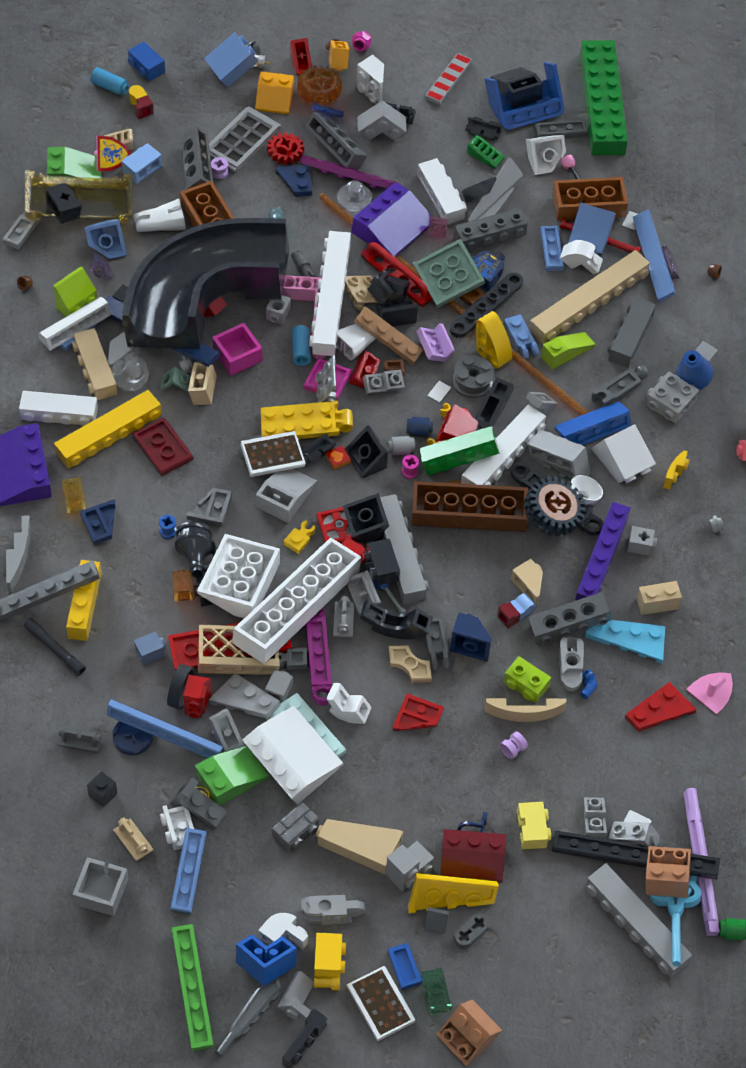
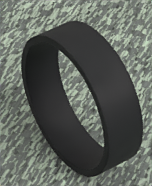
[167,664,195,710]

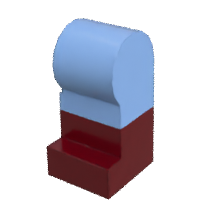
[497,593,536,629]

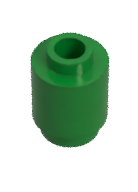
[719,918,746,941]

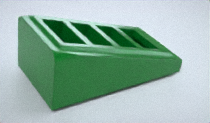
[467,135,505,169]

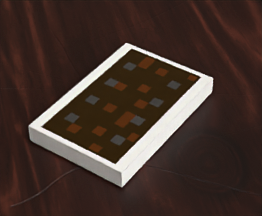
[240,431,306,477]
[347,966,416,1042]

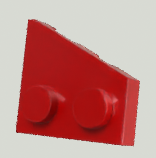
[393,693,444,731]

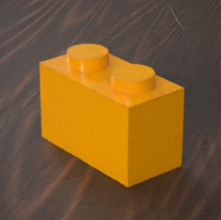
[329,40,350,71]

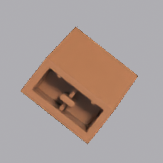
[646,846,691,898]
[436,999,502,1066]

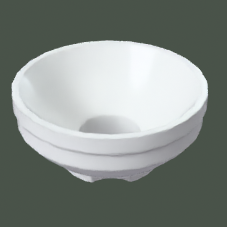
[570,475,603,505]

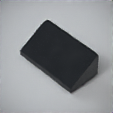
[461,177,497,203]

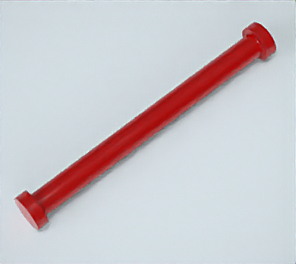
[560,218,642,253]

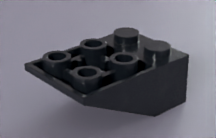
[490,67,543,108]

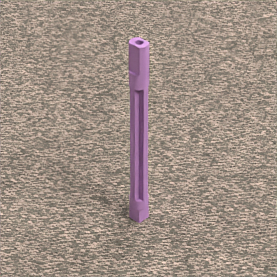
[683,788,720,936]

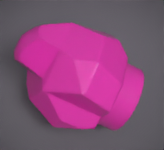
[352,31,372,52]

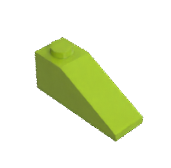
[541,332,596,370]

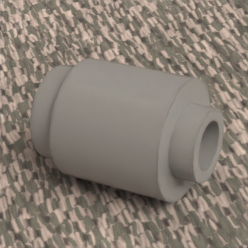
[387,436,415,456]

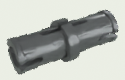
[291,250,316,277]

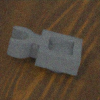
[279,648,308,670]

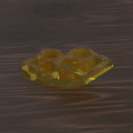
[62,477,86,514]

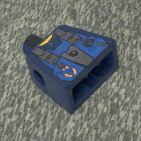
[472,251,505,292]

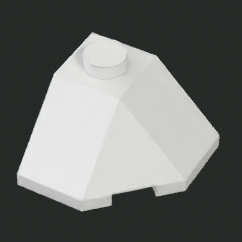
[526,135,566,175]

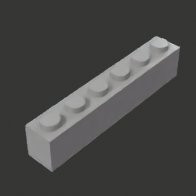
[380,494,429,604]
[586,863,692,978]

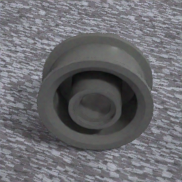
[452,355,494,398]

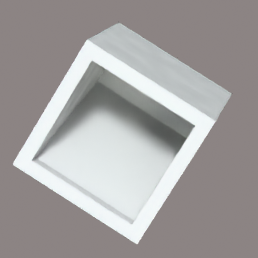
[592,424,656,484]

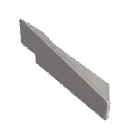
[467,157,523,222]

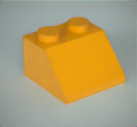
[255,72,294,115]

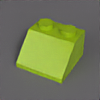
[53,267,97,317]

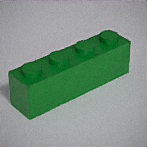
[420,426,500,476]

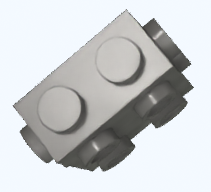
[646,371,699,424]

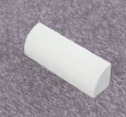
[38,297,111,351]

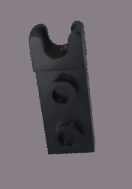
[282,1009,328,1068]

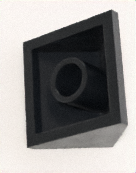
[376,300,418,327]
[345,425,388,478]
[343,493,389,541]

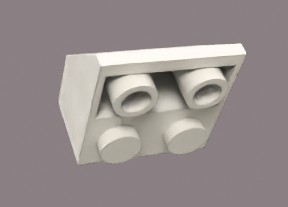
[357,55,384,104]

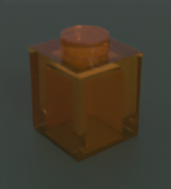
[172,569,194,602]

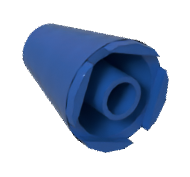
[676,350,713,390]

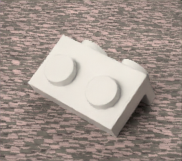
[160,805,194,851]

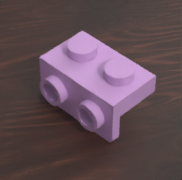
[416,323,455,362]

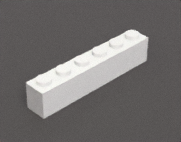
[461,405,546,485]

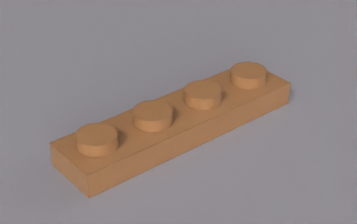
[354,306,423,365]

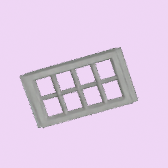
[209,106,281,172]

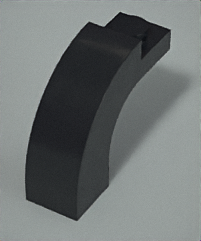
[359,599,433,639]

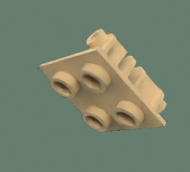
[344,276,386,311]

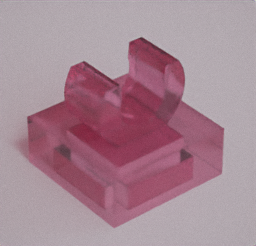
[428,216,448,238]

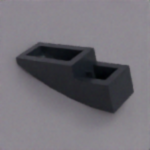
[475,378,514,429]

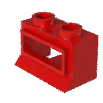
[183,675,212,718]

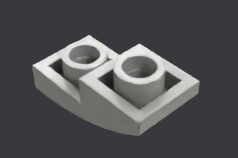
[362,370,405,395]
[583,797,607,839]

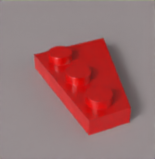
[625,682,697,732]

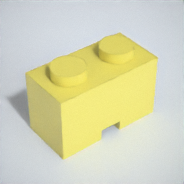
[517,802,551,850]

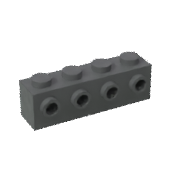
[454,208,528,251]

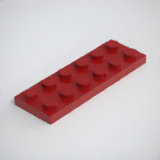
[168,622,292,672]

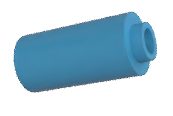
[90,67,129,96]
[292,325,311,366]

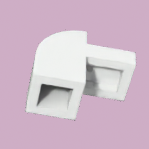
[560,240,603,275]
[327,683,372,724]
[259,913,308,950]

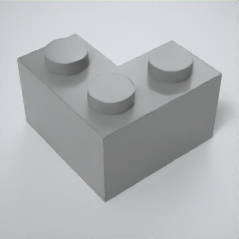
[357,100,406,140]
[385,841,434,892]

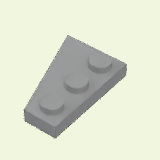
[209,674,281,719]

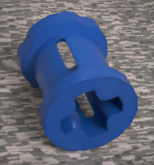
[159,514,176,539]

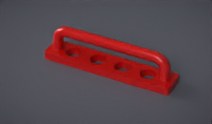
[361,242,433,307]

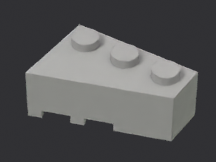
[527,430,591,480]

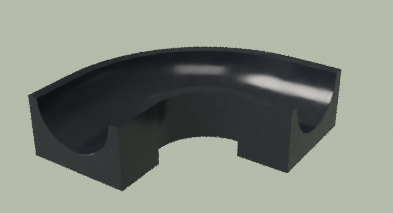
[122,218,289,349]

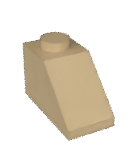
[511,559,543,606]

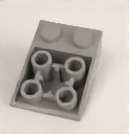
[256,469,317,523]

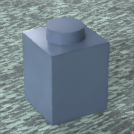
[134,631,166,665]

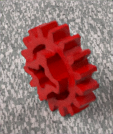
[267,132,304,165]

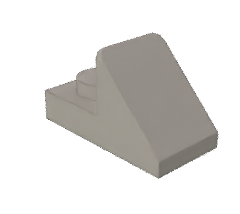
[525,392,558,415]
[209,709,244,752]

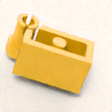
[314,933,346,991]

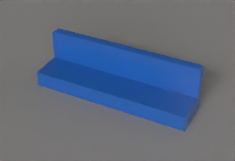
[554,402,631,445]

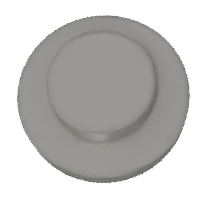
[709,515,725,534]

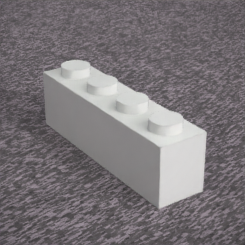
[417,158,467,225]
[19,391,98,426]

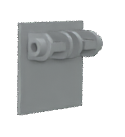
[316,355,336,402]

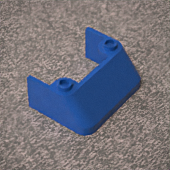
[484,62,564,129]

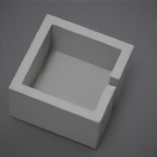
[72,857,128,916]

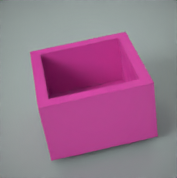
[212,323,263,376]

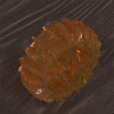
[297,65,343,106]

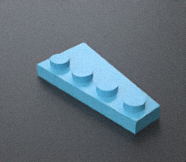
[585,620,665,664]

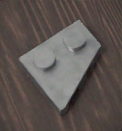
[187,488,232,527]

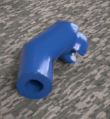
[580,669,598,699]

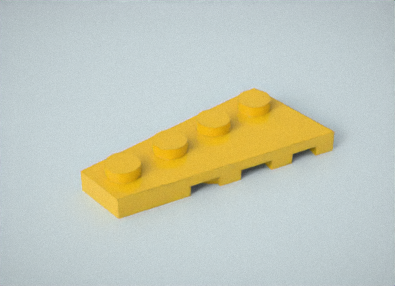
[408,873,499,913]

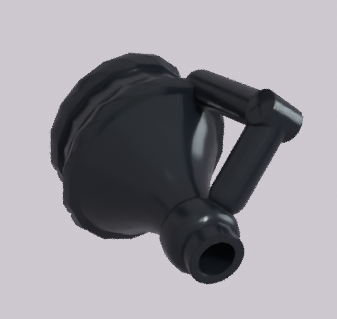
[174,521,218,578]

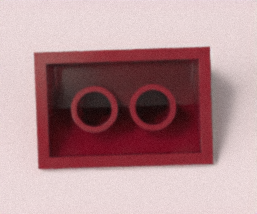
[440,829,506,883]

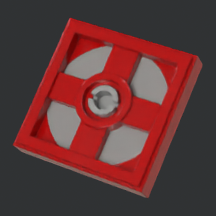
[316,507,358,544]

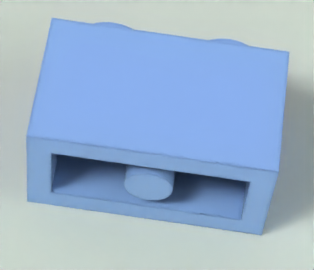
[122,143,162,184]

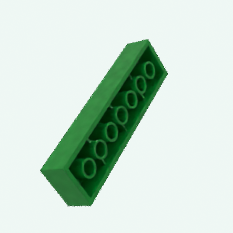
[580,40,628,155]

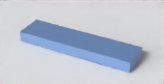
[170,828,207,914]

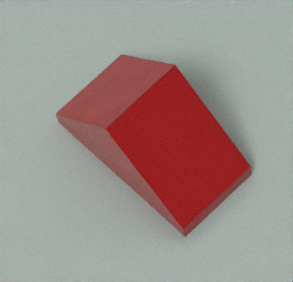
[290,38,313,74]

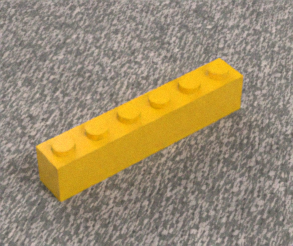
[54,390,162,469]

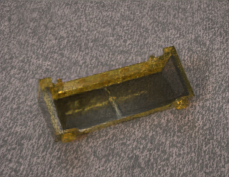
[25,170,132,222]

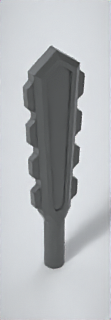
[215,978,281,1057]

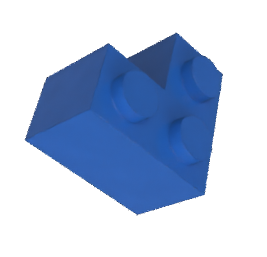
[236,934,297,986]

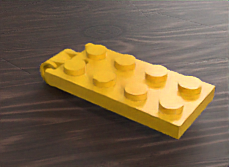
[261,401,353,439]

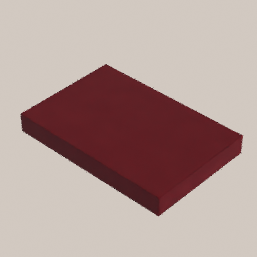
[132,417,194,476]

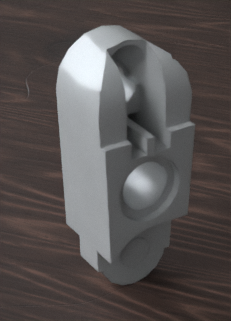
[558,637,584,691]
[300,895,366,925]

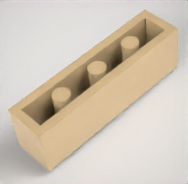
[72,328,117,400]

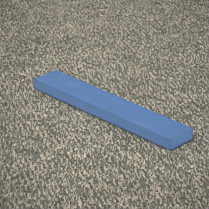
[633,209,676,302]
[107,699,223,758]

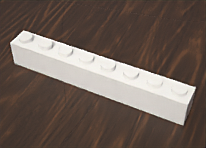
[309,231,351,356]

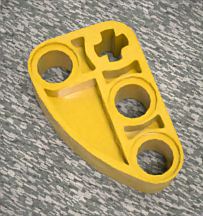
[476,311,512,369]

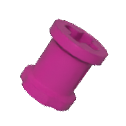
[401,455,419,479]

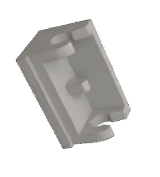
[347,570,381,617]

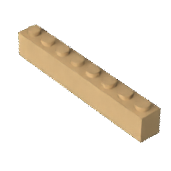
[529,250,650,344]

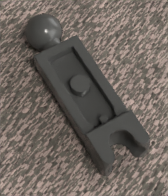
[591,365,649,408]

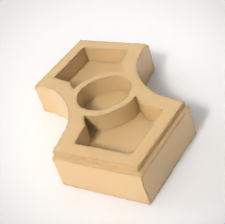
[389,645,432,683]

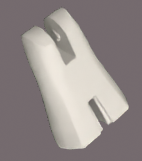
[133,198,186,232]
[336,324,376,361]

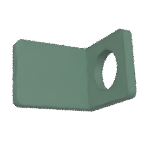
[160,367,191,393]

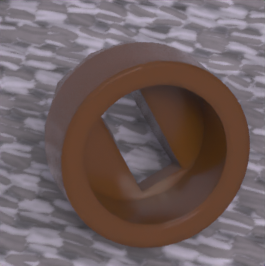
[707,264,722,279]
[17,275,33,291]

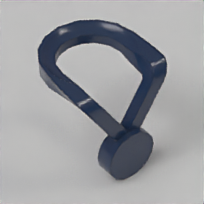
[457,812,488,832]

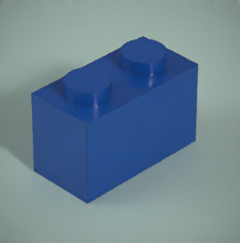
[128,41,165,82]

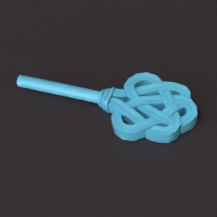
[650,875,701,966]

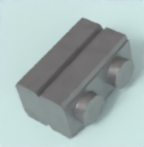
[272,803,319,852]

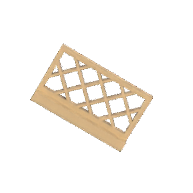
[198,625,279,675]

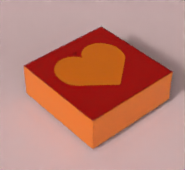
[325,446,351,470]

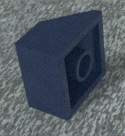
[450,612,492,662]

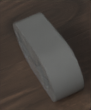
[454,914,489,949]

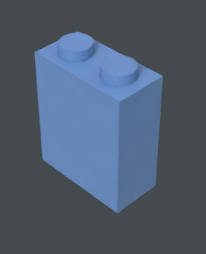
[204,32,258,87]
[568,203,616,255]

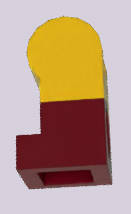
[129,85,154,120]

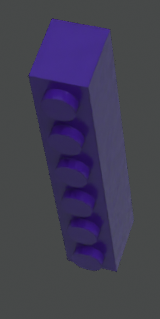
[575,502,631,601]

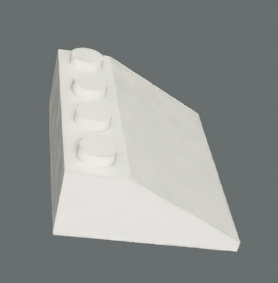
[197,534,280,618]
[243,706,344,805]

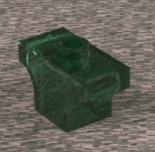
[421,968,452,1015]

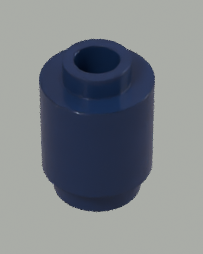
[406,417,433,436]

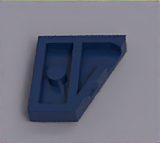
[276,165,312,197]
[80,499,116,545]

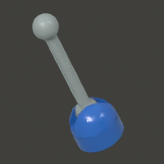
[373,579,406,613]

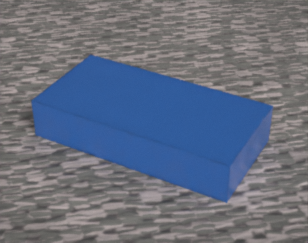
[388,943,422,990]

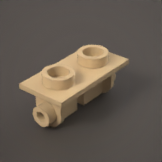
[113,818,154,861]

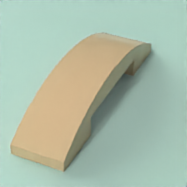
[485,698,566,722]

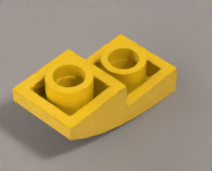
[663,450,690,490]

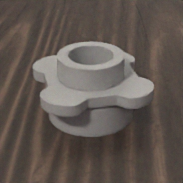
[179,355,193,374]

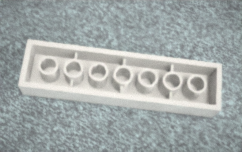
[233,538,362,664]

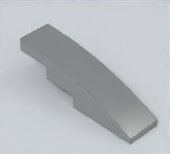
[6,516,31,593]

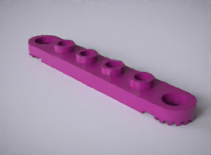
[301,155,400,189]
[306,607,332,706]

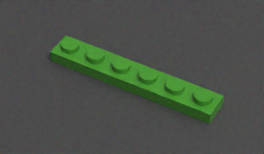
[172,924,213,1051]

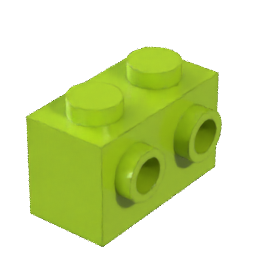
[504,656,551,703]

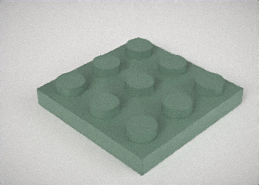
[413,239,485,308]

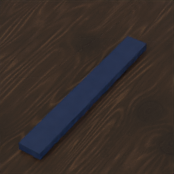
[105,296,220,367]

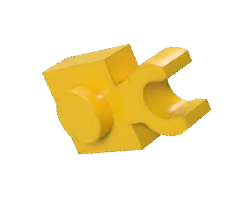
[283,520,315,554]

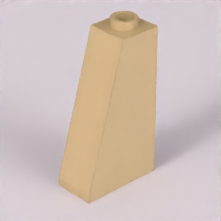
[316,819,403,875]

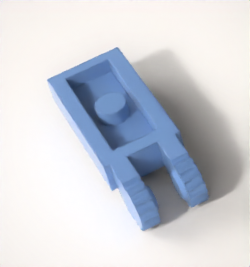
[504,314,539,359]

